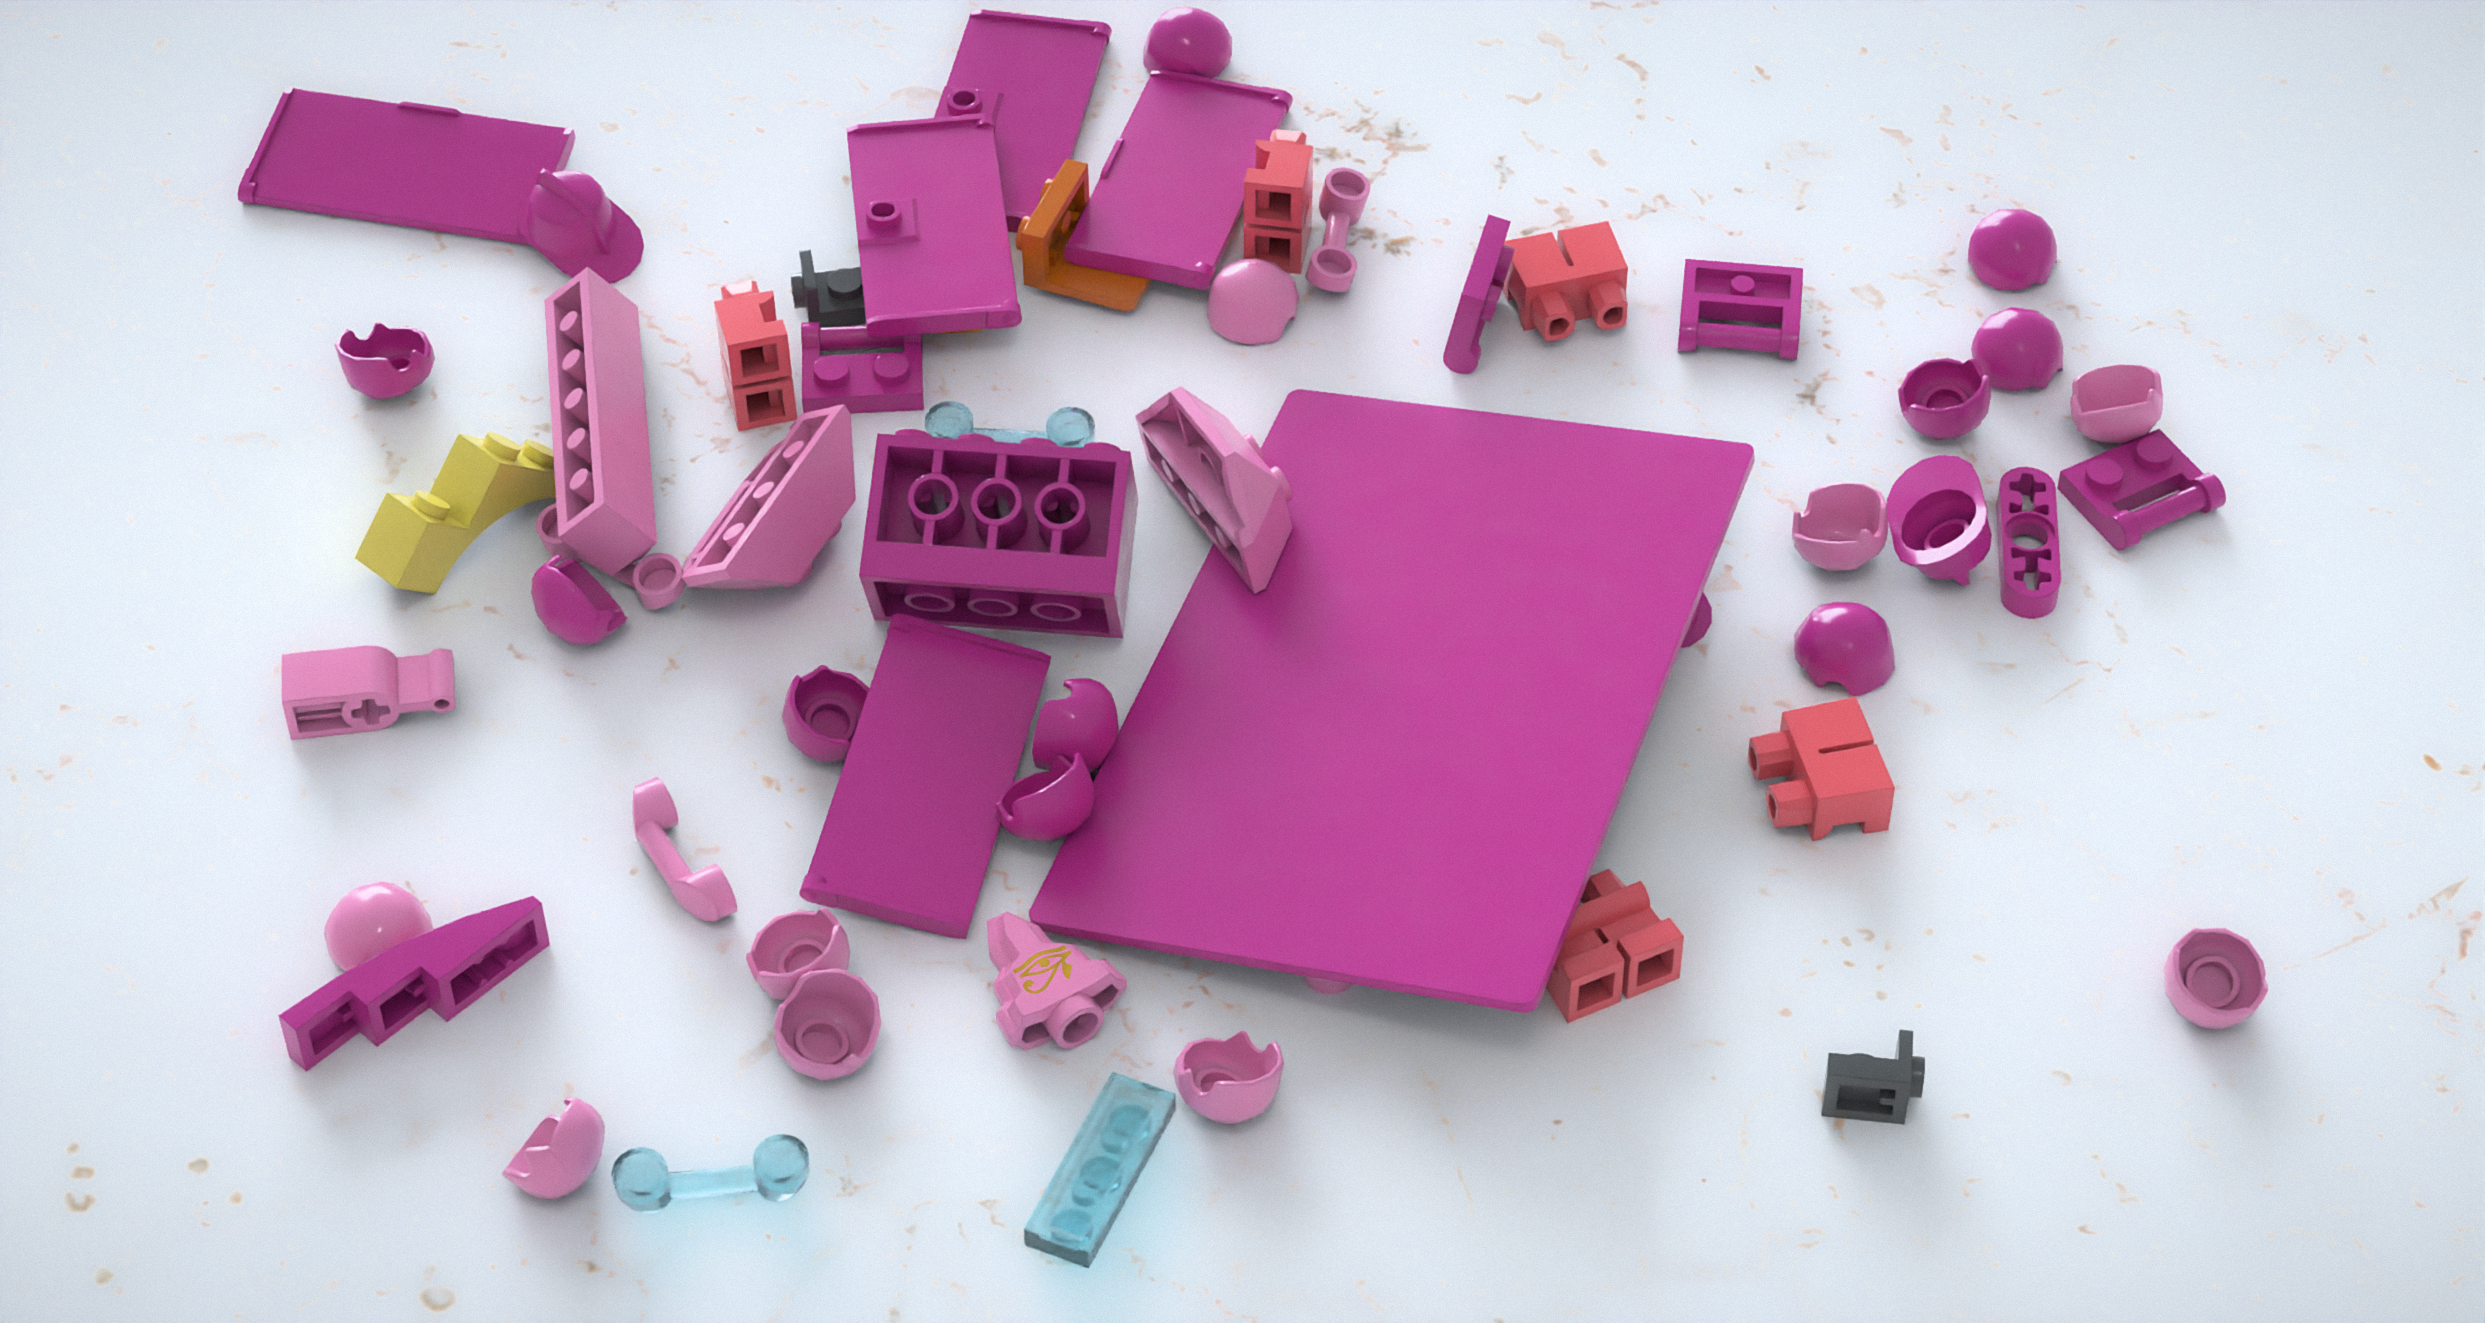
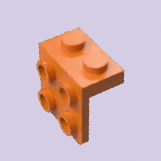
[1016,158,1152,311]

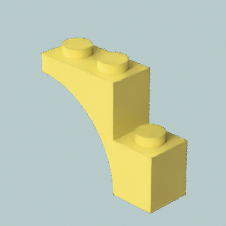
[355,432,556,594]

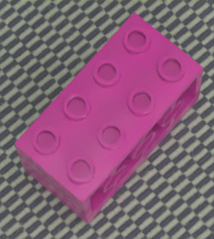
[859,429,1138,639]

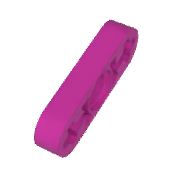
[1996,467,2061,619]

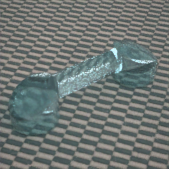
[924,401,1095,448]
[611,1134,810,1213]

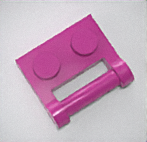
[1443,214,1515,374]
[1677,259,1803,360]
[801,322,924,414]
[2057,429,2226,551]

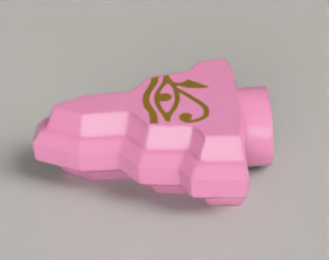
[987,911,1127,1051]

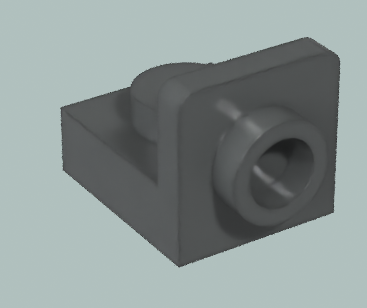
[790,249,866,327]
[1821,1029,1925,1125]

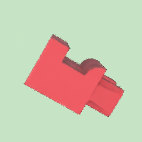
[1244,129,1313,274]
[1502,221,1628,342]
[714,280,797,431]
[1748,696,1895,841]
[1546,869,1684,1023]

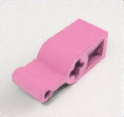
[282,645,456,740]

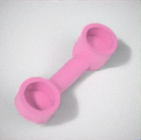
[1305,167,1371,292]
[536,503,686,609]
[632,777,737,922]

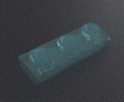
[1024,1072,1176,1268]

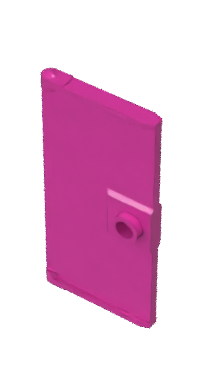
[934,9,1112,233]
[1064,69,1293,290]
[237,86,576,246]
[846,113,1022,338]
[799,613,1051,939]

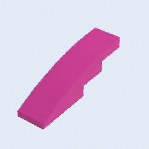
[278,896,550,1072]

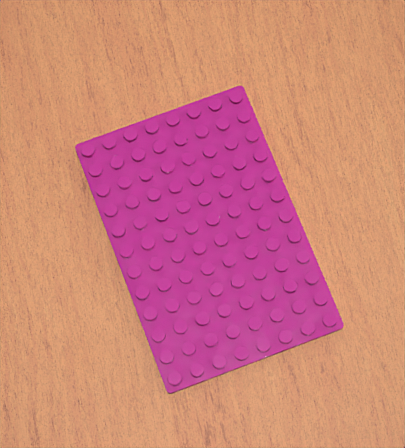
[1029,389,1755,1013]

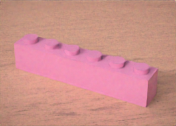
[544,267,657,577]

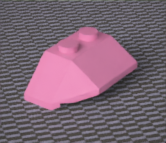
[1135,386,1293,594]
[681,404,856,591]

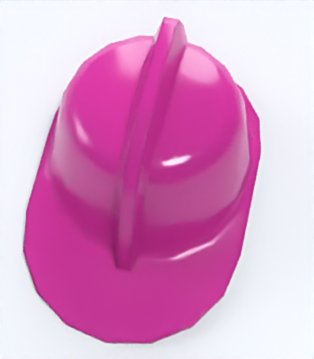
[516,169,644,284]
[1887,455,1992,587]

